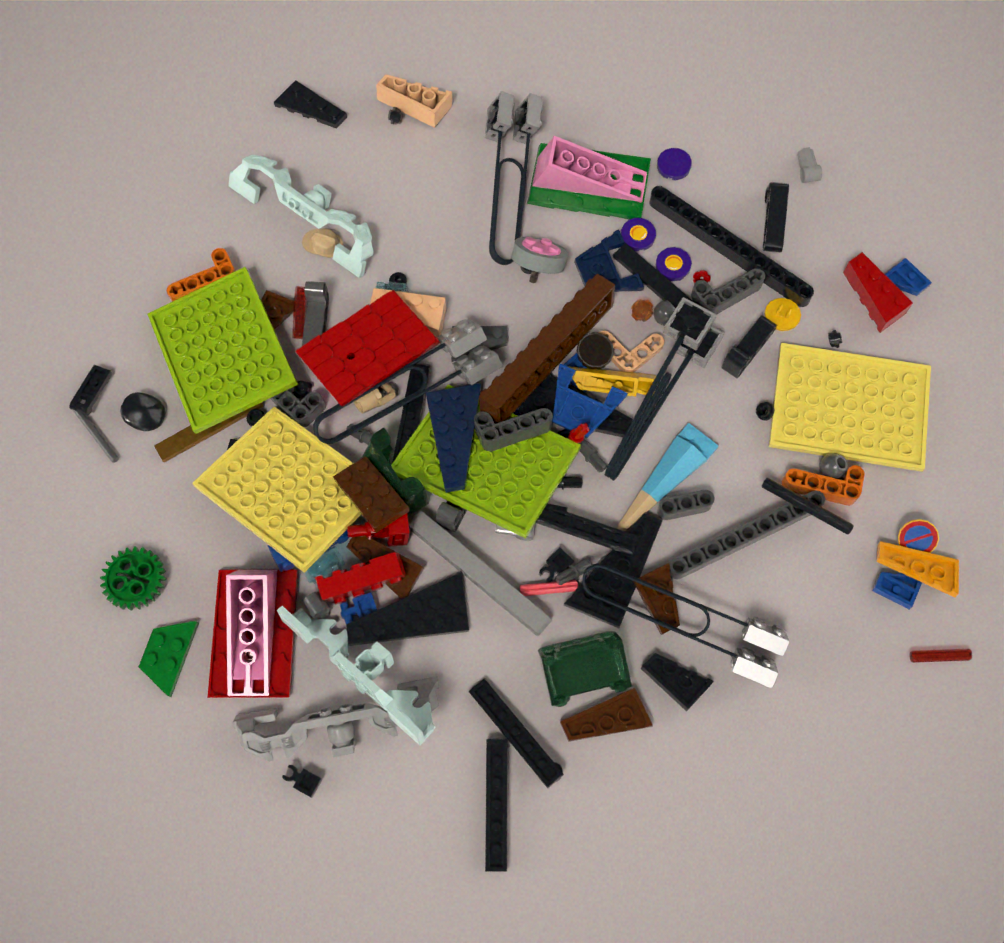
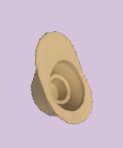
[302,228,343,258]

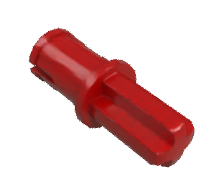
[567,423,590,443]

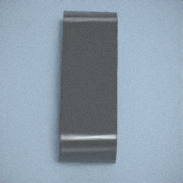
[657,490,715,520]

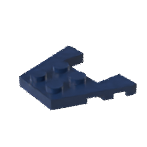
[574,229,644,292]

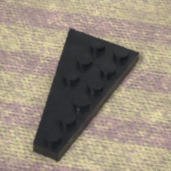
[518,374,632,437]
[564,513,662,628]
[346,573,469,646]

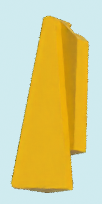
[567,366,656,397]

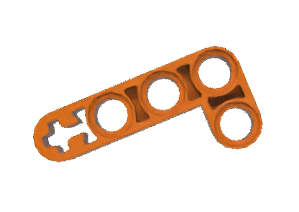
[166,248,235,302]
[782,465,865,506]

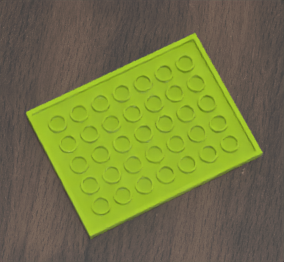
[147,267,298,434]
[389,384,581,539]

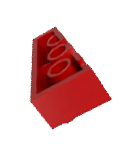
[843,252,913,333]
[315,552,406,605]

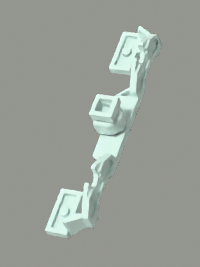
[229,154,374,278]
[277,606,436,745]

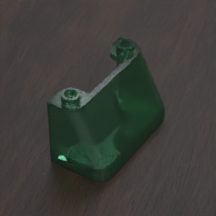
[361,428,429,517]
[538,631,632,707]

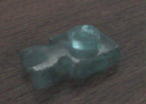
[376,282,409,293]

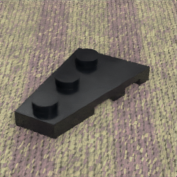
[641,653,714,712]

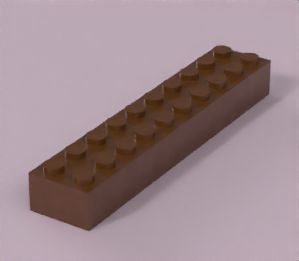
[479,274,615,424]

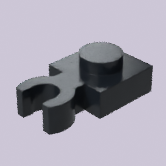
[539,548,574,582]
[282,765,322,798]

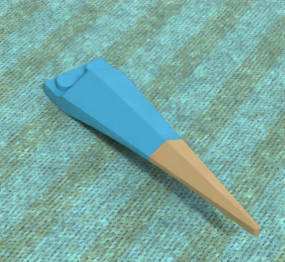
[616,423,719,531]

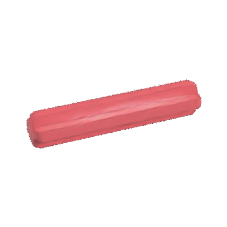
[519,580,578,596]

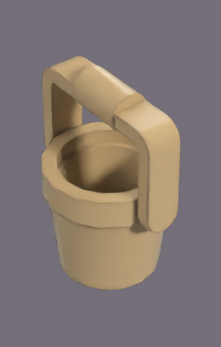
[354,383,396,414]

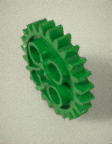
[100,546,166,611]

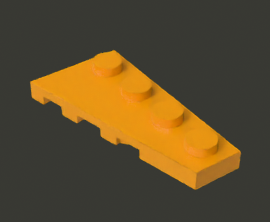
[877,541,959,598]

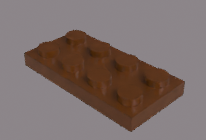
[333,456,410,533]

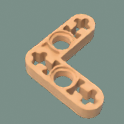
[598,331,664,372]

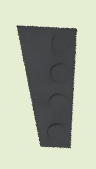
[274,80,347,129]

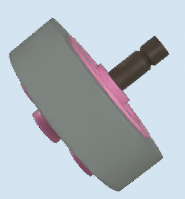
[511,237,568,283]

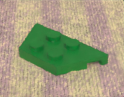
[138,621,199,697]

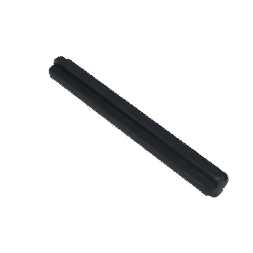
[762,478,854,534]

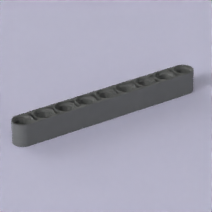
[669,491,825,580]

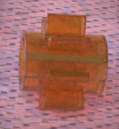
[631,299,653,322]

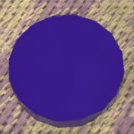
[657,148,692,180]

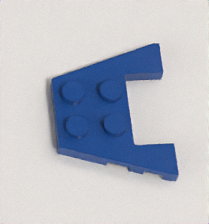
[553,364,628,438]

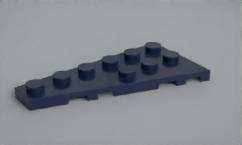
[426,383,482,493]

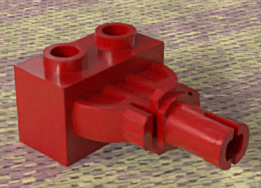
[347,513,410,547]

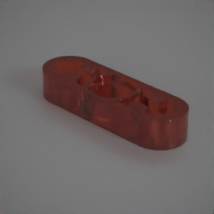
[292,286,306,339]

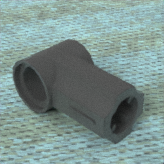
[303,591,331,619]

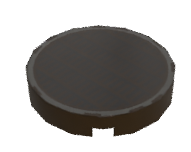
[576,332,614,369]

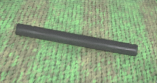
[73,410,119,463]

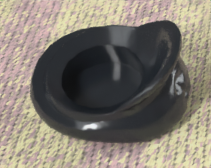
[120,392,166,431]

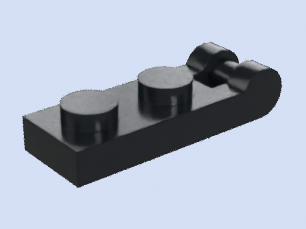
[69,365,112,415]

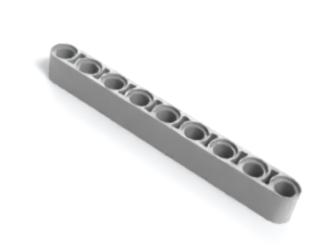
[408,510,552,636]

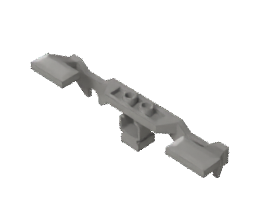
[233,676,439,761]

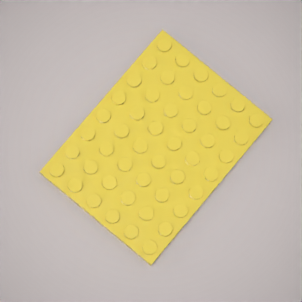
[769,343,931,472]
[192,407,361,573]

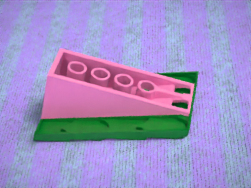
[527,136,651,220]

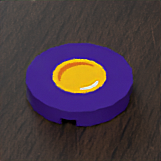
[621,218,656,251]
[655,247,692,281]

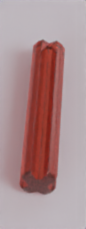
[909,649,972,663]

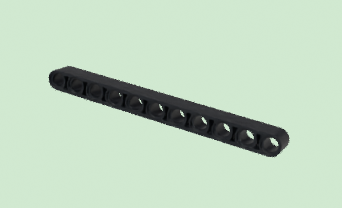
[649,186,814,307]

